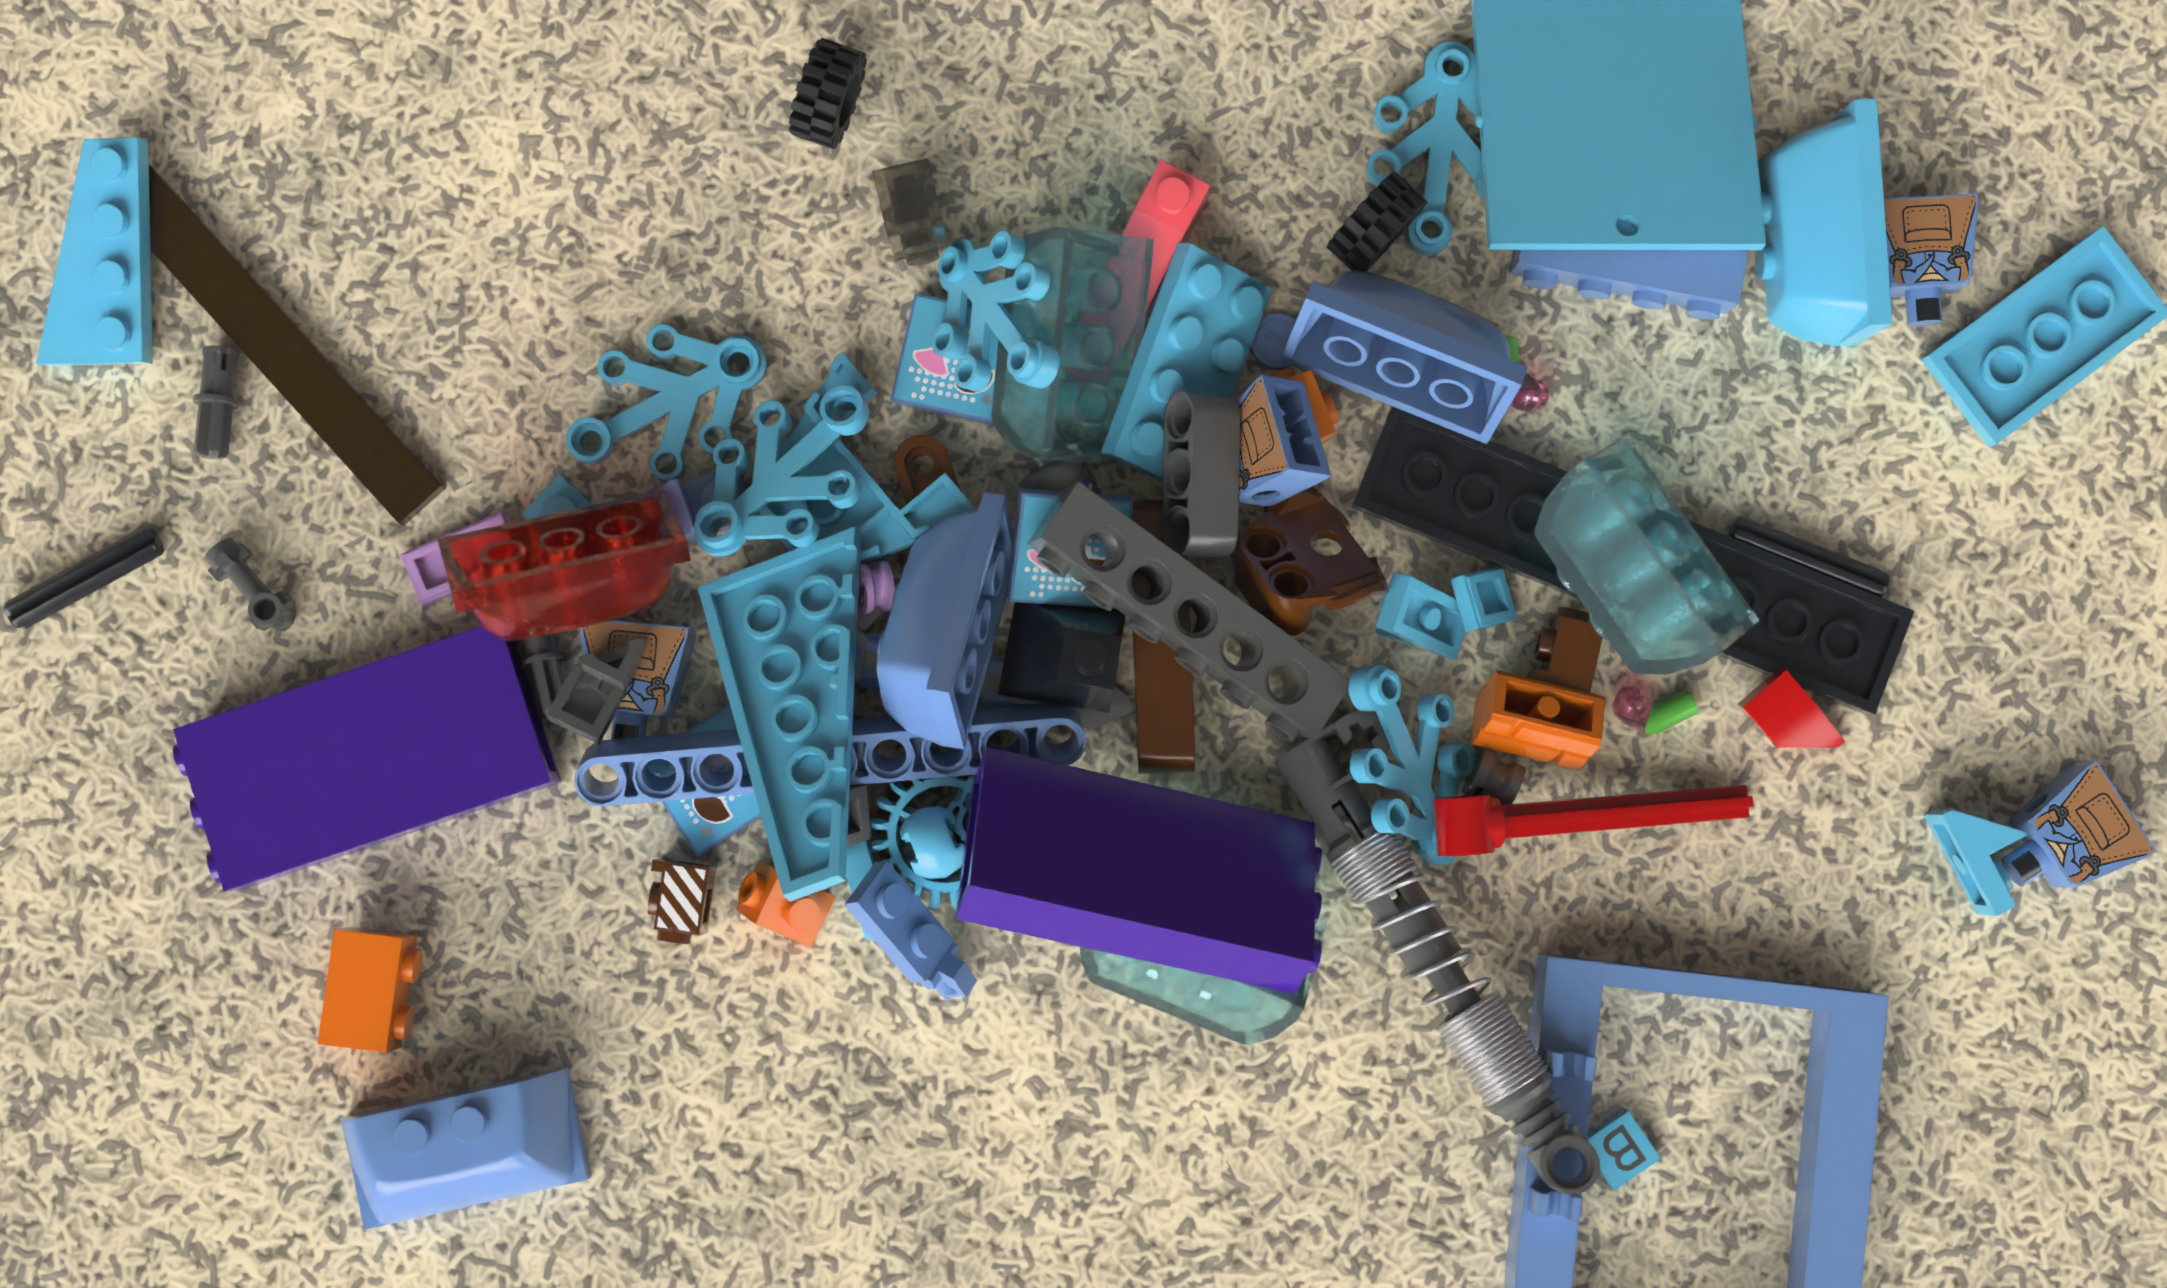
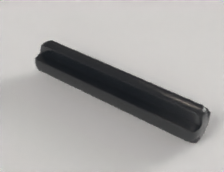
[1727,516,1890,597]
[3,527,165,629]

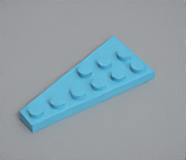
[697,526,861,902]

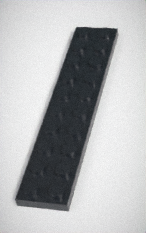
[1351,406,1915,715]

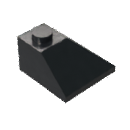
[998,602,1126,713]

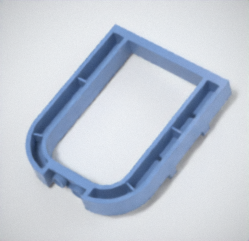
[1505,953,1889,1288]

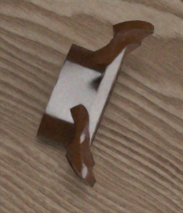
[1234,486,1389,636]

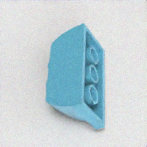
[1755,99,1893,346]

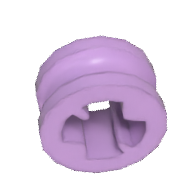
[858,561,895,614]

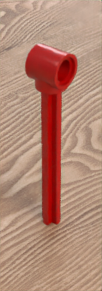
[1433,785,1753,857]

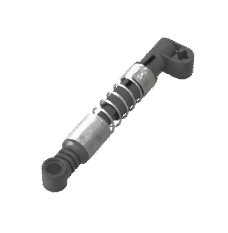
[1275,710,1600,1195]

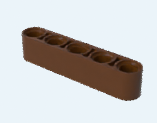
[1131,499,1195,774]

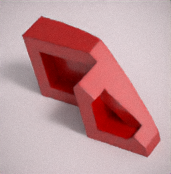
[1737,667,1845,748]

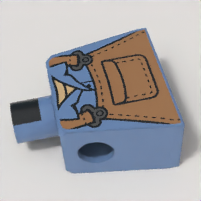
[1884,193,1978,327]
[1236,374,1332,506]
[580,618,697,739]
[2001,760,2157,888]

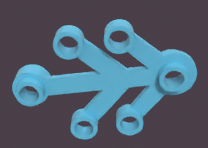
[1365,42,1485,256]
[932,231,1060,392]
[566,324,767,482]
[694,385,869,556]
[1349,665,1475,865]

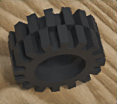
[789,38,867,149]
[1326,171,1428,271]

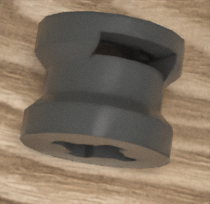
[1460,748,1526,805]

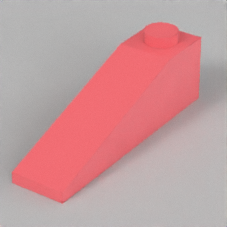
[1059,160,1210,393]

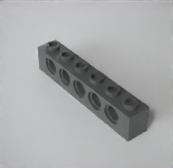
[1027,481,1350,741]

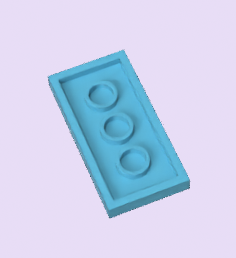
[1921,225,2167,448]
[1101,243,1272,482]

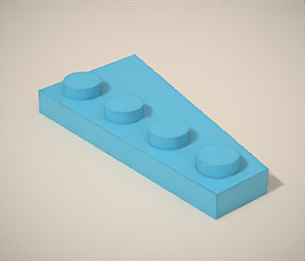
[36,137,153,366]

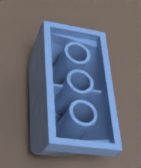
[1279,270,1528,444]
[876,492,1013,750]
[340,1066,591,1230]

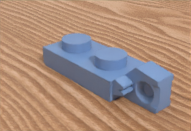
[845,861,977,999]

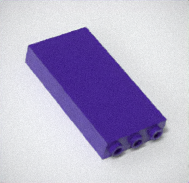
[173,620,562,892]
[955,746,1322,994]

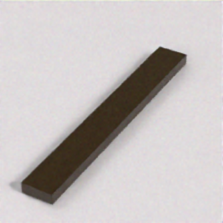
[149,165,445,526]

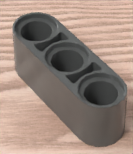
[1162,391,1240,559]

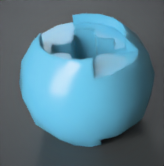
[900,806,964,879]

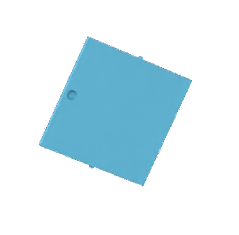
[1471,0,1766,250]

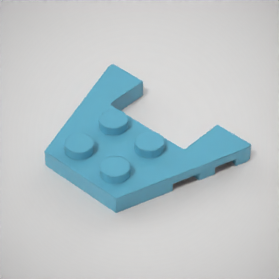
[758,352,976,565]

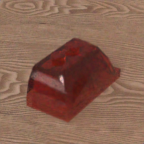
[437,490,691,641]

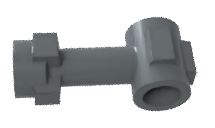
[204,538,296,632]

